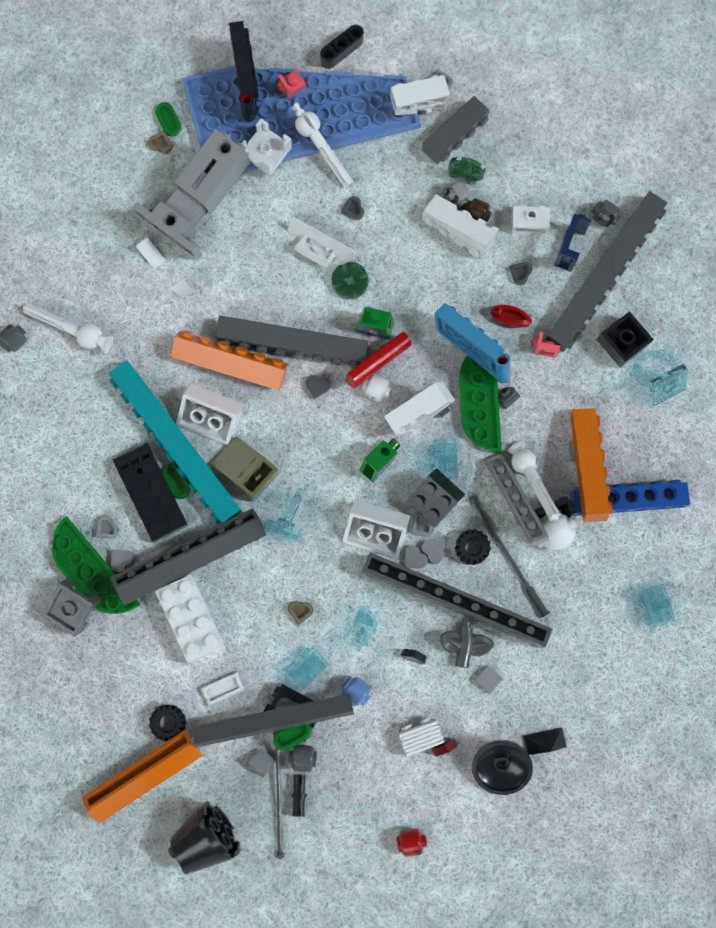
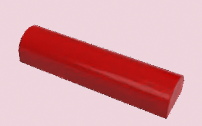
[345,332,412,388]

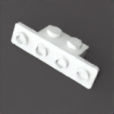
[287,217,357,268]

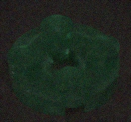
[448,157,486,185]
[332,262,369,300]

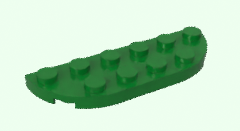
[459,356,502,453]
[52,516,142,614]

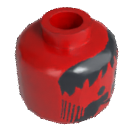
[397,828,427,857]

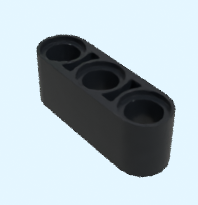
[320,24,364,69]

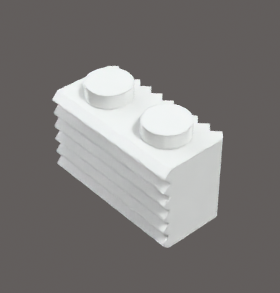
[398,717,444,756]

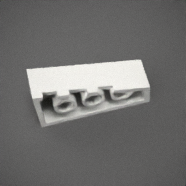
[422,195,499,258]

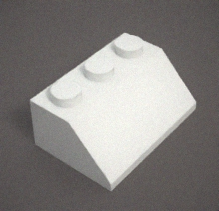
[176,384,244,446]
[342,499,410,558]

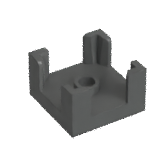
[42,578,102,637]

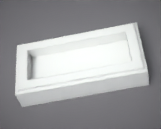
[201,672,245,707]

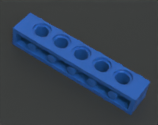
[570,479,690,516]

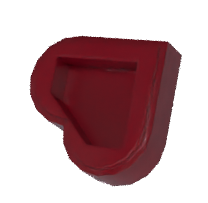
[431,738,457,757]

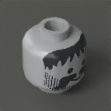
[443,179,470,209]

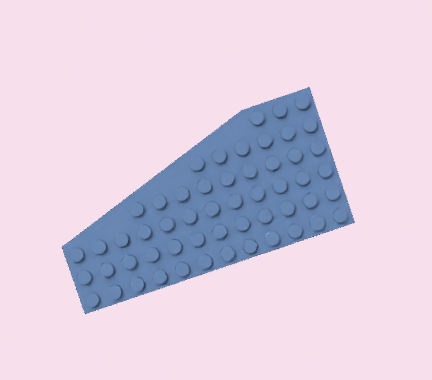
[182,66,421,171]

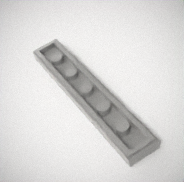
[485,453,549,547]

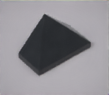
[524,728,567,755]

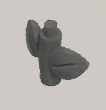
[440,619,495,668]

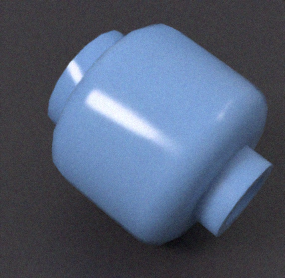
[341,677,370,707]

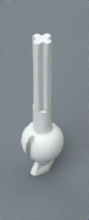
[291,102,353,188]
[23,303,114,354]
[507,441,560,521]

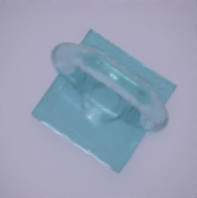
[632,350,688,407]
[263,488,304,543]

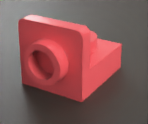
[277,70,306,98]
[532,331,560,358]

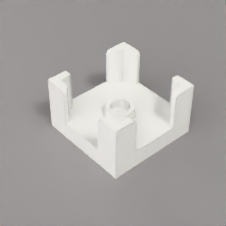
[241,119,292,176]

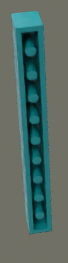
[109,360,242,524]

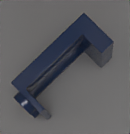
[554,214,592,272]

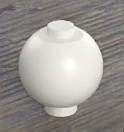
[537,512,577,551]

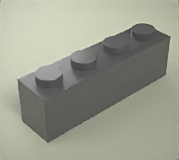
[422,96,490,164]

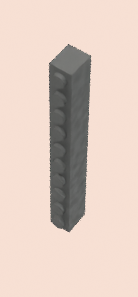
[545,191,668,352]
[362,552,553,648]

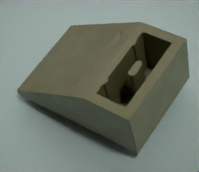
[211,436,279,502]

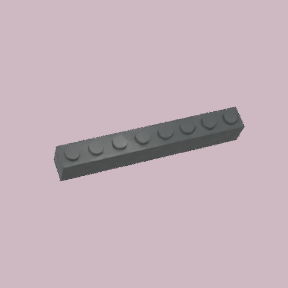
[215,315,368,368]
[110,508,266,605]

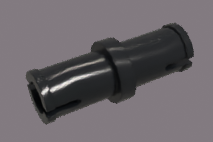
[291,775,307,817]

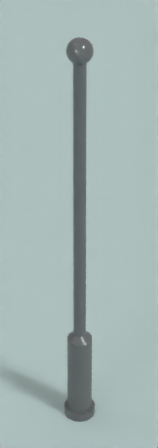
[469,496,550,618]
[273,730,284,859]

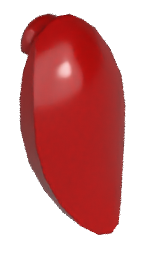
[491,305,532,328]

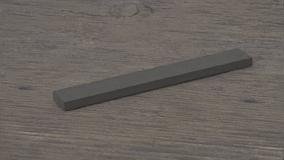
[192,694,354,748]

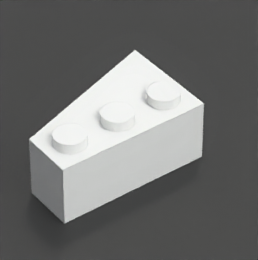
[390,75,450,115]
[384,381,455,436]

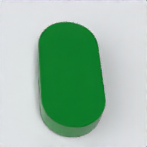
[155,102,182,137]
[162,463,190,499]
[273,724,312,751]

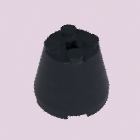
[168,801,241,875]

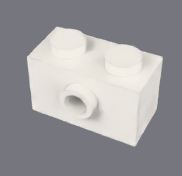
[511,204,550,235]

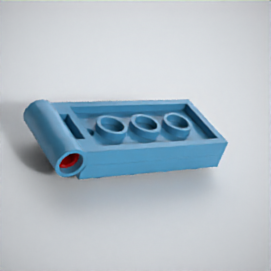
[434,303,511,384]

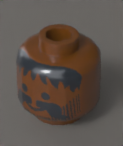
[465,198,492,222]

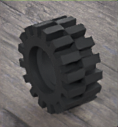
[455,529,491,565]
[149,704,186,741]

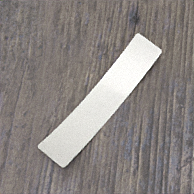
[136,237,193,299]

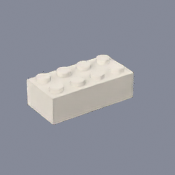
[155,574,226,664]

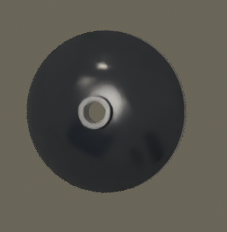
[472,740,533,795]

